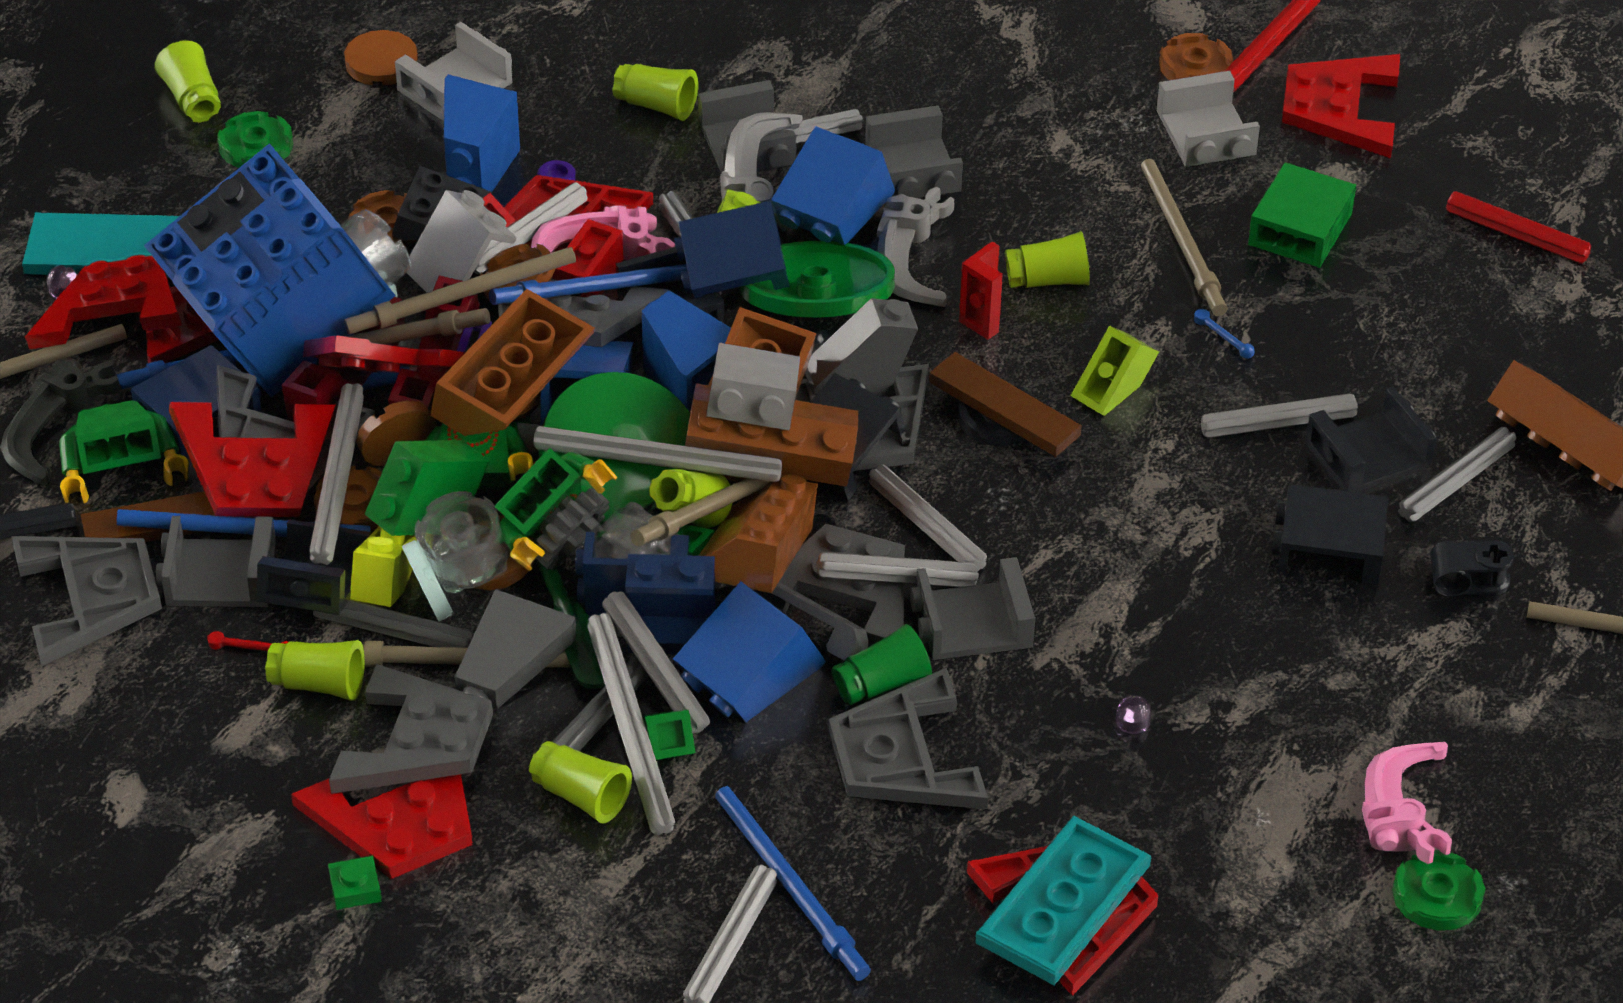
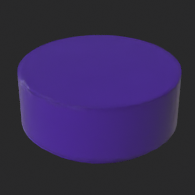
[538,160,576,181]

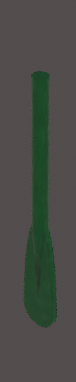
[502,483,605,689]

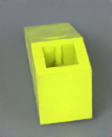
[350,526,427,607]

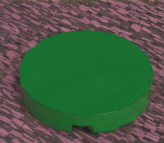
[217,111,294,168]
[1392,850,1485,931]

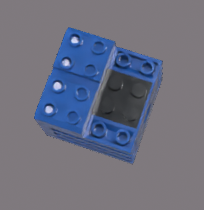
[144,143,396,397]

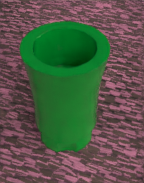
[831,624,932,705]

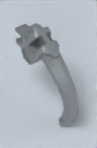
[720,113,803,232]
[877,187,954,307]

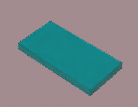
[22,213,179,278]
[976,816,1151,985]

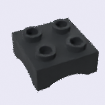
[392,166,492,241]

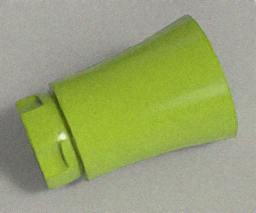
[155,41,221,123]
[612,64,698,121]
[1005,231,1090,288]
[649,469,732,528]
[265,640,365,701]
[529,741,632,823]

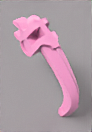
[531,205,675,260]
[1362,742,1452,864]

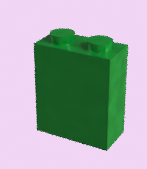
[1248,162,1356,268]
[364,440,490,536]

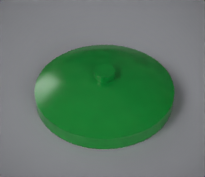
[738,241,895,317]
[539,372,698,532]

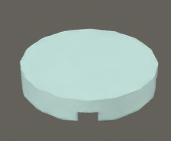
[402,540,453,622]

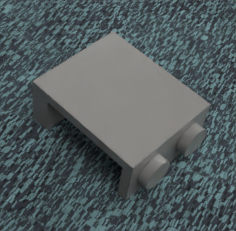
[395,22,512,121]
[1157,71,1260,167]
[403,190,517,305]
[706,343,800,430]

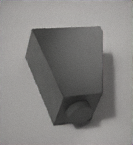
[805,298,918,397]
[455,589,576,709]

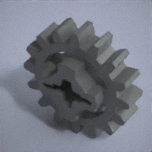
[535,488,610,570]

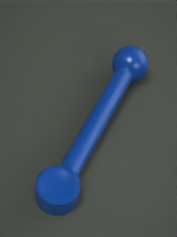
[1194,309,1255,359]

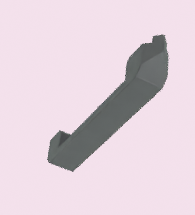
[715,582,868,661]

